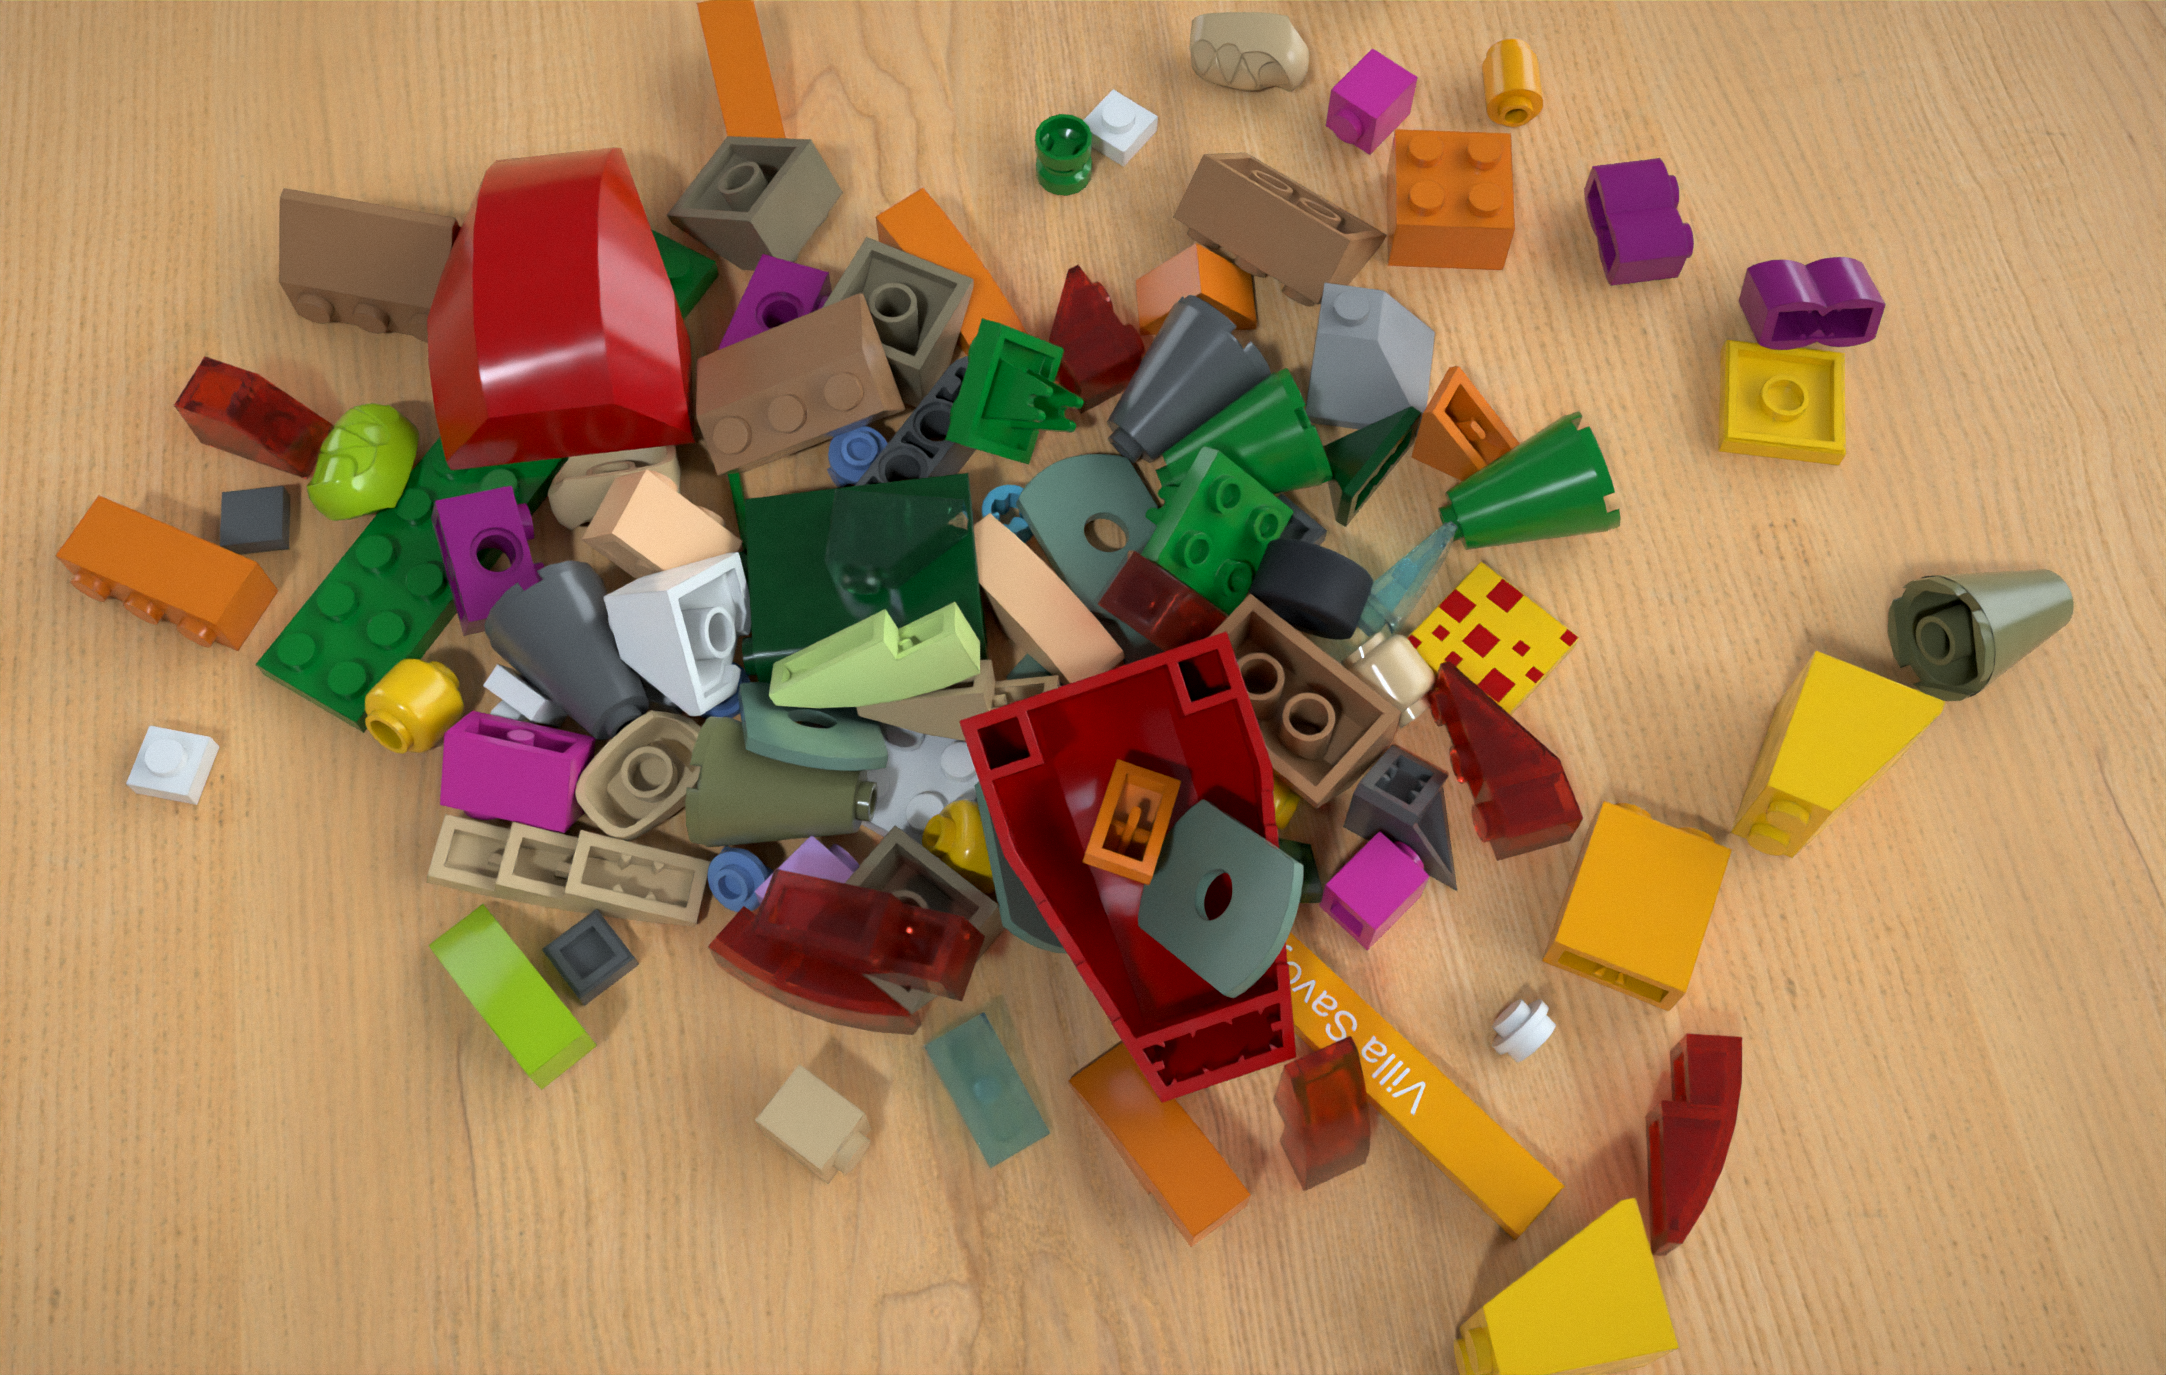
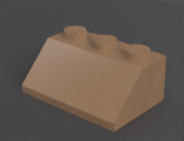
[1173,152,1387,307]
[279,188,460,343]
[696,293,906,475]
[1209,594,1402,809]

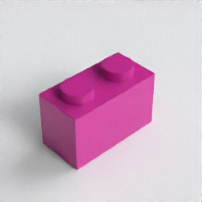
[440,711,596,833]

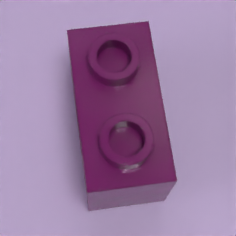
[718,254,832,350]
[431,486,545,636]

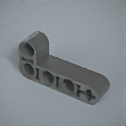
[855,356,976,486]

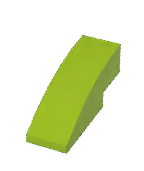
[428,904,597,1090]

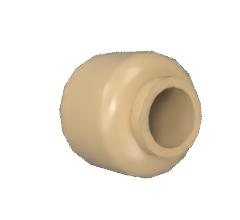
[1340,631,1435,728]

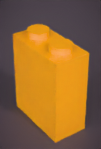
[1542,801,1732,1011]

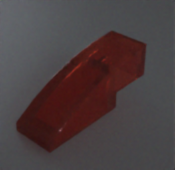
[750,869,985,1001]
[708,906,922,1035]
[1645,1033,1742,1256]
[1273,1036,1371,1191]

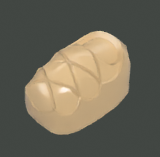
[1189,12,1310,92]
[548,445,681,531]
[575,710,701,841]

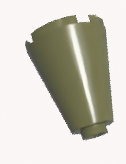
[1888,569,2074,701]
[685,716,878,847]

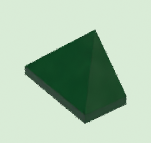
[1323,406,1422,527]

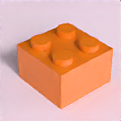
[1387,129,1515,270]

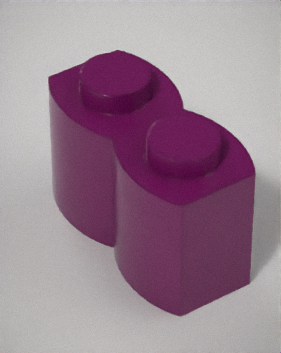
[1584,158,1694,286]
[1739,257,1886,350]

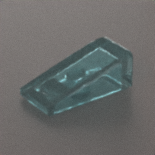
[1357,521,1458,639]
[921,1012,1050,1168]

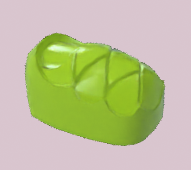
[306,403,419,521]

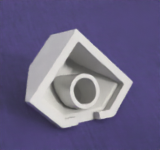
[603,552,751,716]

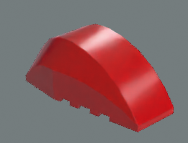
[427,147,695,470]
[959,631,1296,1103]

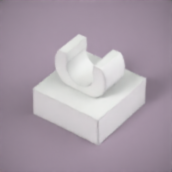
[483,664,568,728]

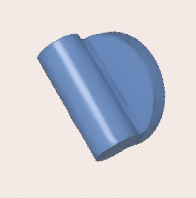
[827,426,887,488]
[708,846,774,913]

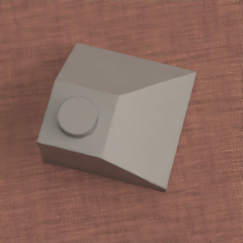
[1305,283,1435,437]

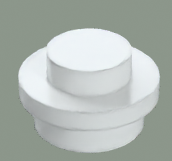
[1492,999,1556,1062]

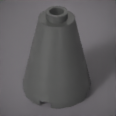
[1107,295,1271,463]
[484,560,649,740]

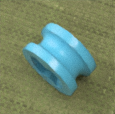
[982,484,1034,543]

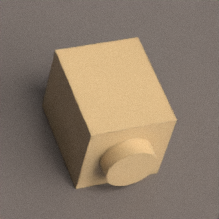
[755,1064,871,1184]

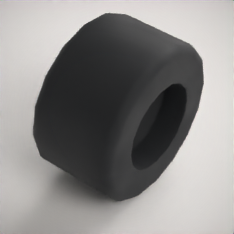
[1248,538,1374,640]

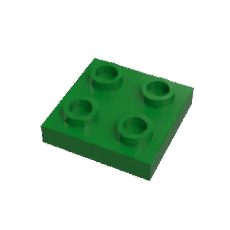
[945,318,1084,465]
[1140,446,1294,616]

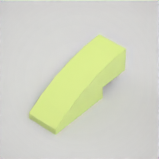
[769,602,980,708]

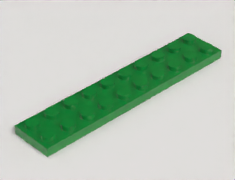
[255,229,719,733]

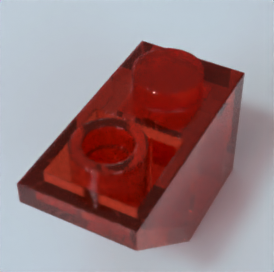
[1049,264,1145,414]
[174,356,334,479]
[1093,550,1227,652]

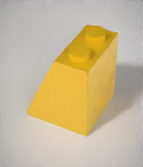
[1730,651,1945,858]
[1453,1198,1679,1375]

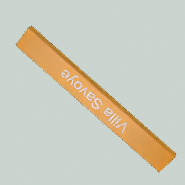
[1286,932,1565,1241]

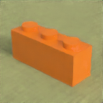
[55,495,279,651]

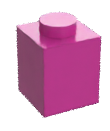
[1326,48,1418,155]
[1319,831,1430,951]

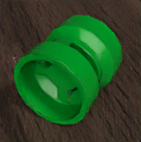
[1035,114,1092,196]

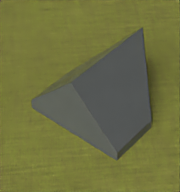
[1343,745,1457,891]

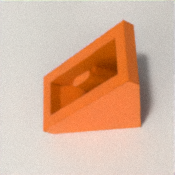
[1135,243,1257,336]
[1411,366,1520,481]
[1082,759,1181,885]

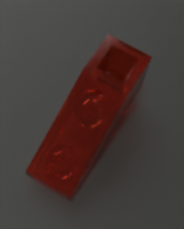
[1428,661,1583,861]

